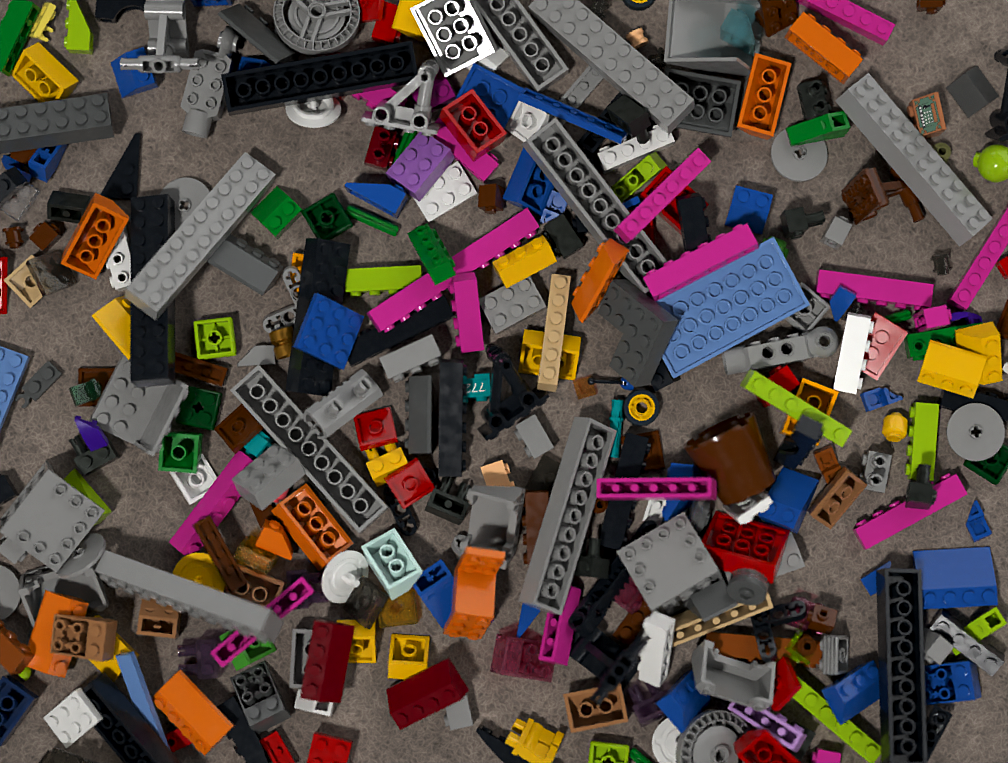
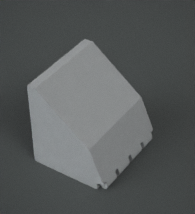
[664,0,762,76]

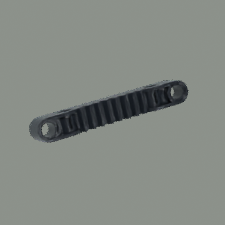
[568,520,659,637]

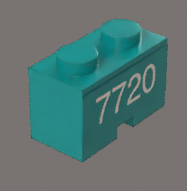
[463,373,490,403]

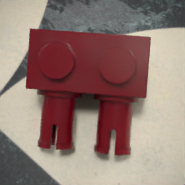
[364,126,400,171]

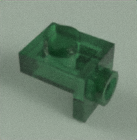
[69,378,102,407]

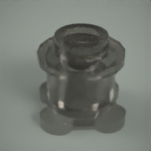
[589,0,610,20]
[648,47,672,71]
[930,254,952,276]
[840,302,865,321]

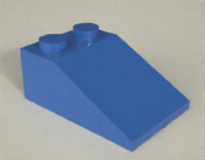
[345,183,408,219]
[758,467,819,534]

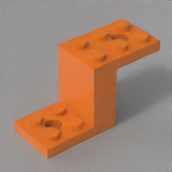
[443,546,505,640]

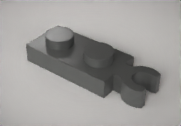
[14,361,63,409]

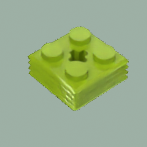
[193,317,237,360]
[588,741,629,763]

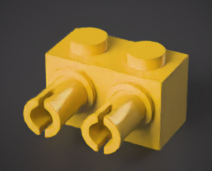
[364,443,408,487]

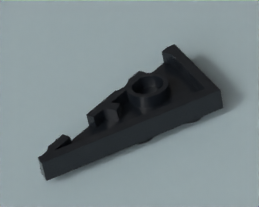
[100,133,141,200]

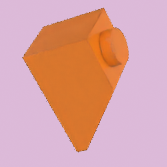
[255,519,294,561]

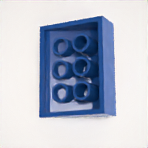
[912,547,998,609]

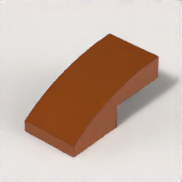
[812,445,842,485]

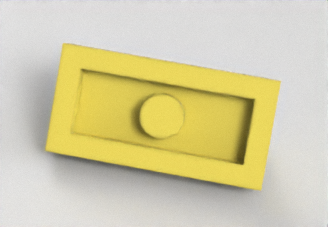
[29,2,56,42]

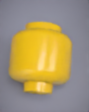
[882,412,908,442]

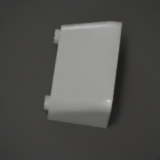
[459,485,525,570]
[18,562,109,627]
[691,640,776,711]

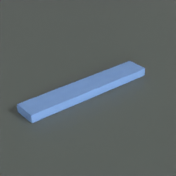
[116,651,170,749]

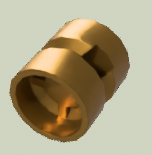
[269,326,294,360]

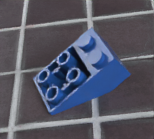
[662,463,702,522]
[413,559,454,628]
[924,659,982,705]

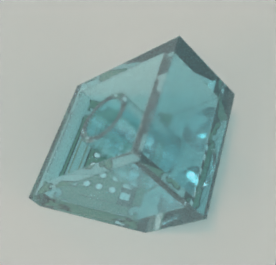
[720,9,756,56]

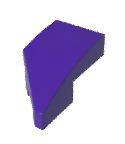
[950,312,983,325]
[74,415,109,452]

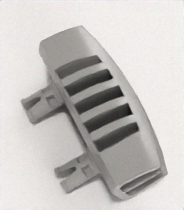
[304,369,383,439]

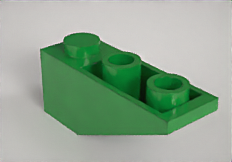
[786,111,850,147]

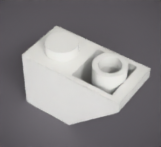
[294,689,335,717]

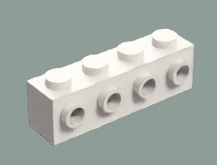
[596,125,675,174]
[105,226,131,291]
[833,312,874,394]
[638,611,675,688]

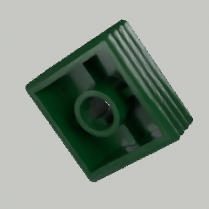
[301,193,353,240]
[176,386,222,431]
[963,444,1008,485]

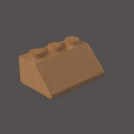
[807,466,867,529]
[563,683,628,733]

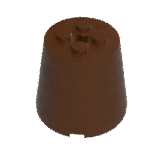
[684,411,775,505]

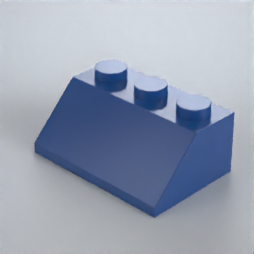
[502,147,554,216]
[821,660,879,725]
[656,668,710,734]

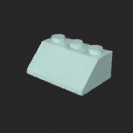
[361,528,423,600]

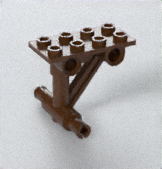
[755,0,798,37]
[841,167,925,225]

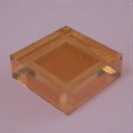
[573,376,597,400]

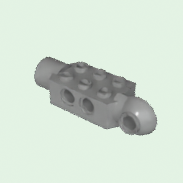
[180,25,241,139]
[721,326,839,376]

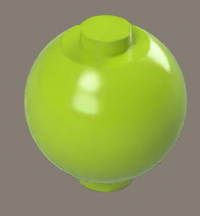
[973,144,1008,183]

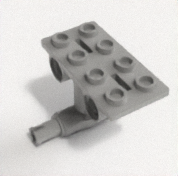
[120,0,199,74]
[361,59,441,137]

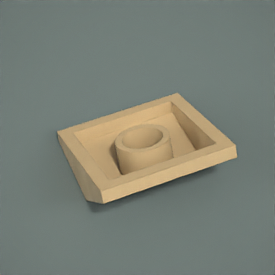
[4,255,59,308]

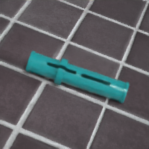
[609,400,624,458]

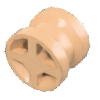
[625,28,649,49]

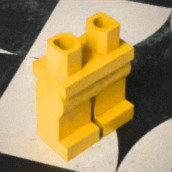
[505,718,564,763]

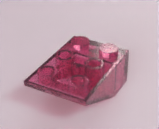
[490,633,554,682]

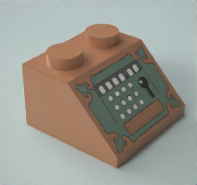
[907,92,946,139]

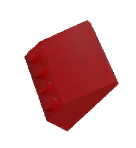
[702,511,790,584]

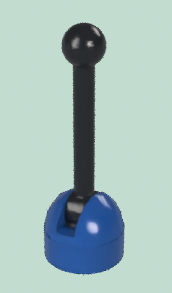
[587,377,634,390]

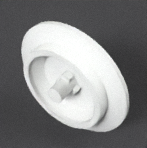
[286,98,341,128]
[321,550,369,603]
[652,718,704,763]

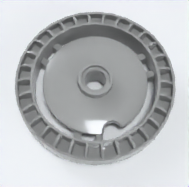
[273,0,360,56]
[676,710,751,763]

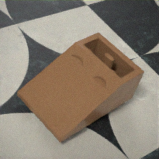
[137,599,182,638]
[50,614,118,662]

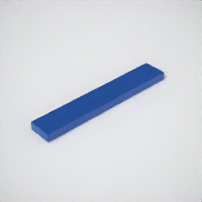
[517,88,628,144]

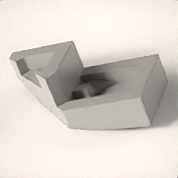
[237,345,275,367]

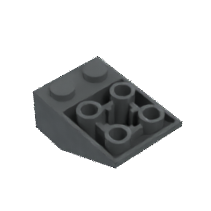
[230,661,292,734]

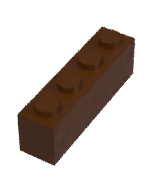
[522,490,549,568]

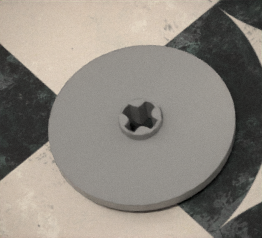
[771,129,828,182]
[160,178,210,231]
[946,403,1005,461]
[55,533,106,578]
[0,565,21,620]

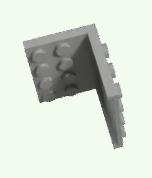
[89,353,189,457]
[0,461,105,573]
[616,512,725,617]

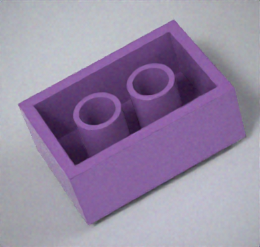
[386,132,455,202]

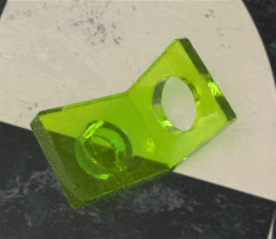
[785,630,811,666]

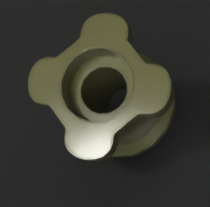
[932,143,951,163]

